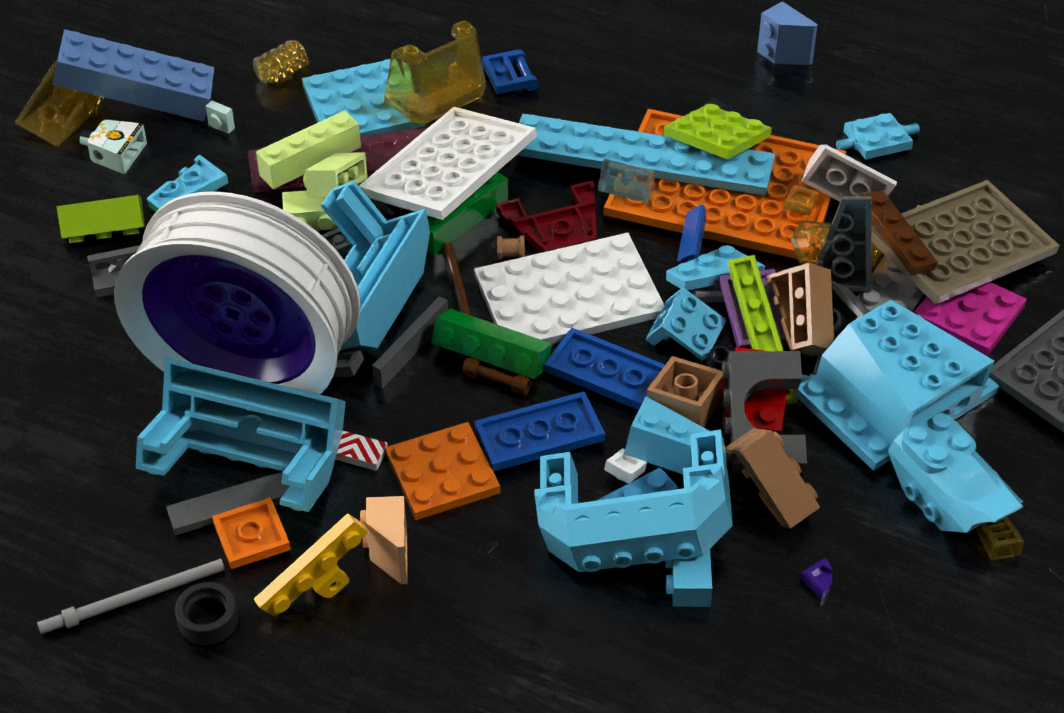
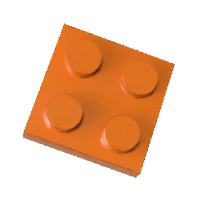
[212,497,291,569]

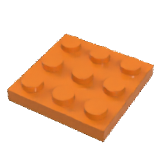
[385,422,500,520]

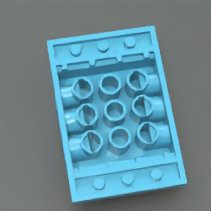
[793,300,1000,471]

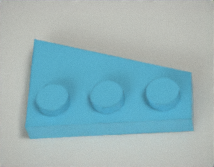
[146,154,229,212]
[666,245,765,290]

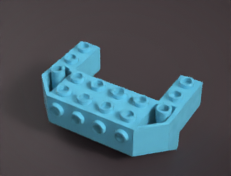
[534,430,733,572]

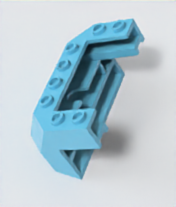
[321,181,430,352]
[136,357,346,512]

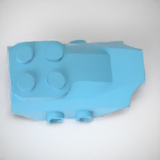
[888,413,1023,533]

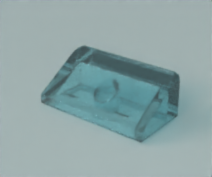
[598,159,655,202]

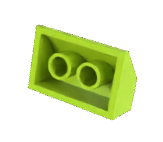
[56,195,145,243]

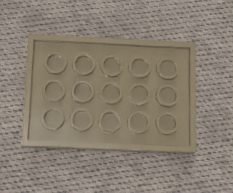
[872,180,1060,305]

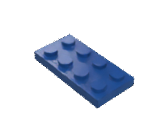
[545,327,665,410]
[474,392,605,472]

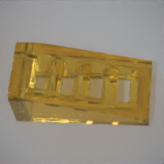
[976,516,1024,561]

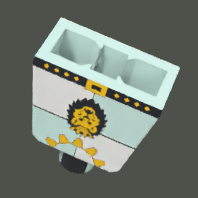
[80,120,147,174]

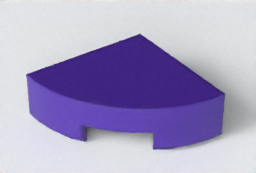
[801,558,833,600]

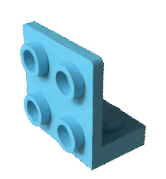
[645,287,726,361]

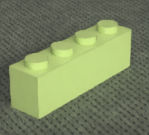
[256,110,361,189]

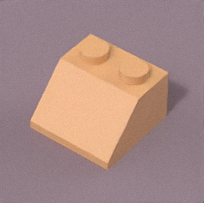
[360,496,407,584]

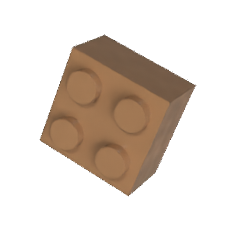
[647,356,725,428]

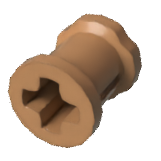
[497,235,525,260]

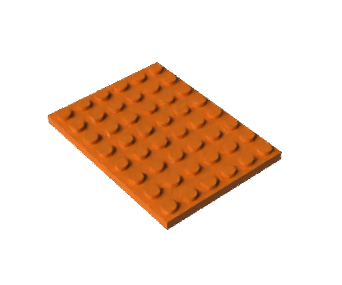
[603,109,846,262]

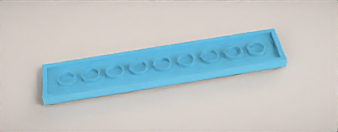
[517,114,775,196]

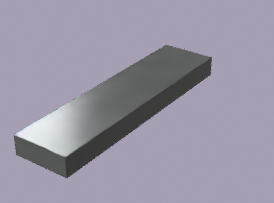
[372,296,448,389]
[166,471,289,536]

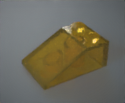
[14,61,104,147]

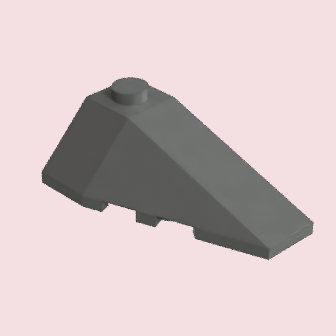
[815,196,872,291]

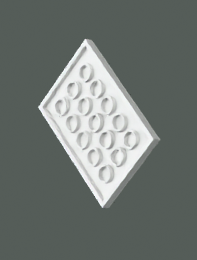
[359,107,537,220]
[474,233,664,344]

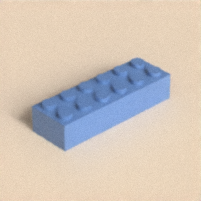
[52,29,214,121]

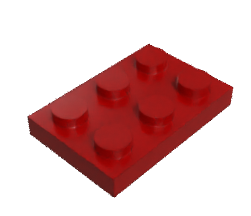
[722,347,788,435]

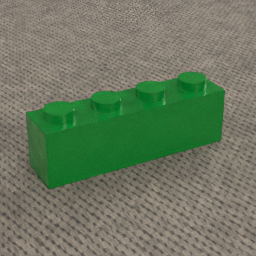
[427,172,508,256]
[431,309,552,379]

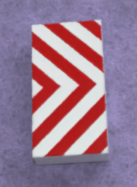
[335,431,388,471]

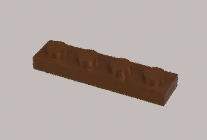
[859,190,938,275]

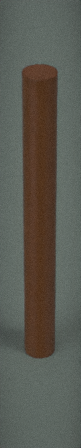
[442,242,471,315]

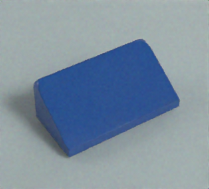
[677,204,707,263]

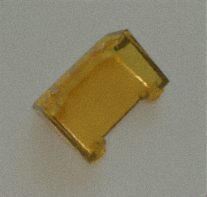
[384,20,486,124]

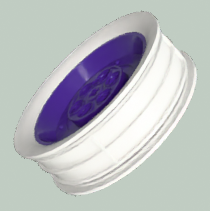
[114,192,361,395]

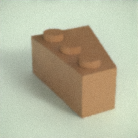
[766,263,834,357]
[725,428,820,528]

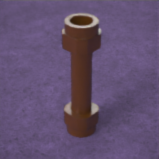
[462,357,531,395]

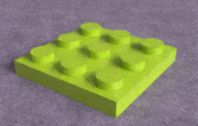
[663,104,772,159]

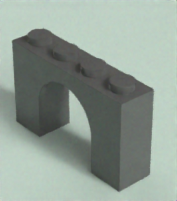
[722,351,807,473]

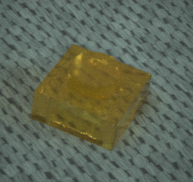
[784,184,819,216]

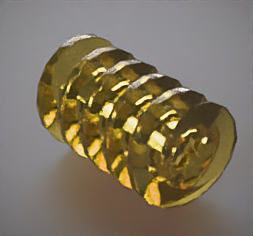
[253,39,309,84]

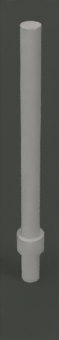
[37,559,225,634]

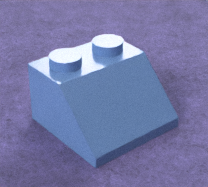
[757,1,818,65]

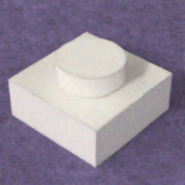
[604,448,647,484]

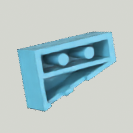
[624,396,724,474]

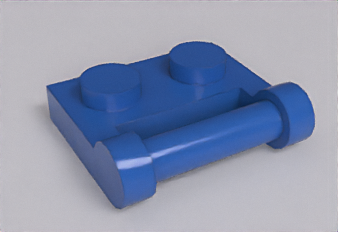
[482,50,539,94]

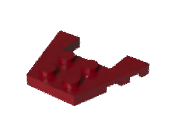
[496,180,597,253]

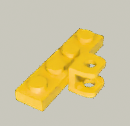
[254,513,369,617]

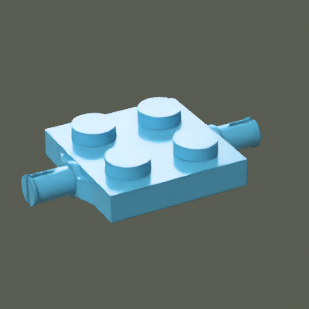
[836,113,920,160]

